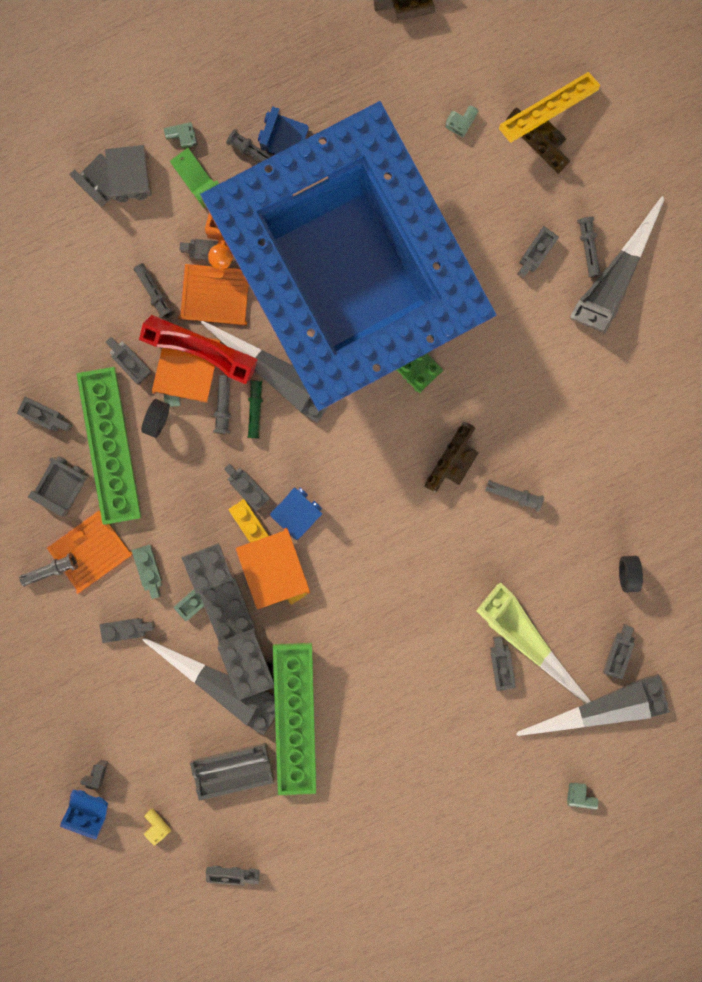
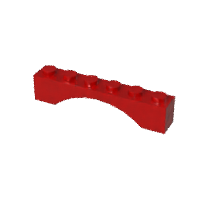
[139,315,258,384]

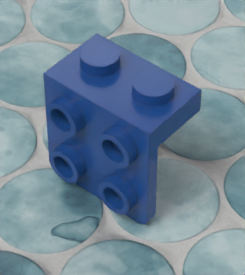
[258,106,309,155]
[270,487,323,540]
[60,790,109,840]

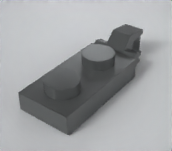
[517,226,559,278]
[179,239,233,263]
[106,337,153,385]
[17,397,72,431]
[224,464,270,511]
[99,618,155,643]
[603,624,635,679]
[490,636,516,691]
[206,865,260,886]

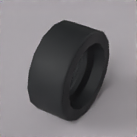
[141,399,170,438]
[619,555,643,593]

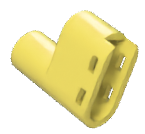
[144,808,172,846]

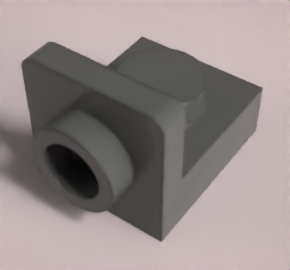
[80,760,108,790]

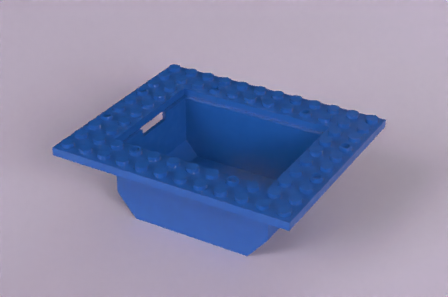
[200,101,497,412]

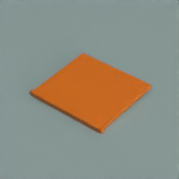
[178,264,249,325]
[152,338,221,403]
[47,510,133,594]
[235,528,310,610]

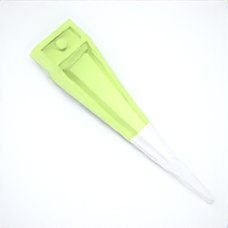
[476,583,591,704]

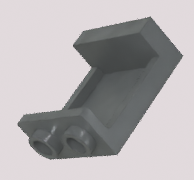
[105,145,152,202]
[28,456,88,516]

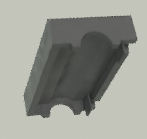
[190,743,274,801]

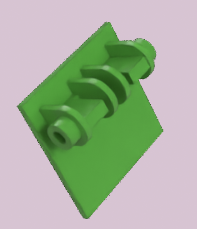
[395,353,444,393]

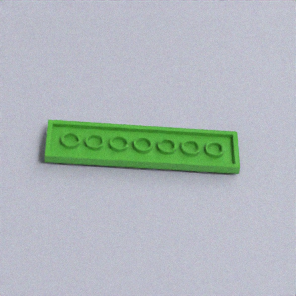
[76,367,142,525]
[273,643,316,795]

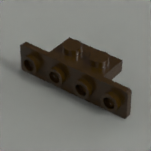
[373,0,435,21]
[506,107,570,174]
[424,422,479,493]

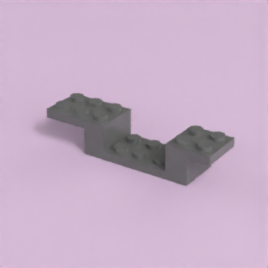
[182,543,274,700]

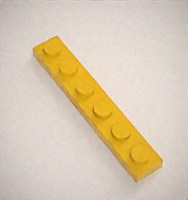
[499,72,600,143]
[228,499,307,605]

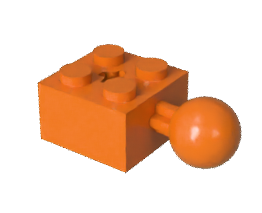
[205,213,233,269]

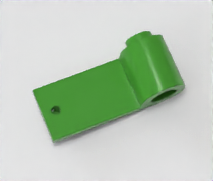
[170,148,219,209]

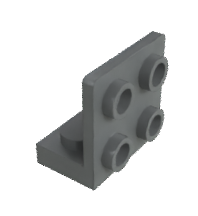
[69,154,112,208]

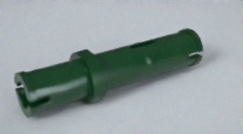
[247,380,263,439]

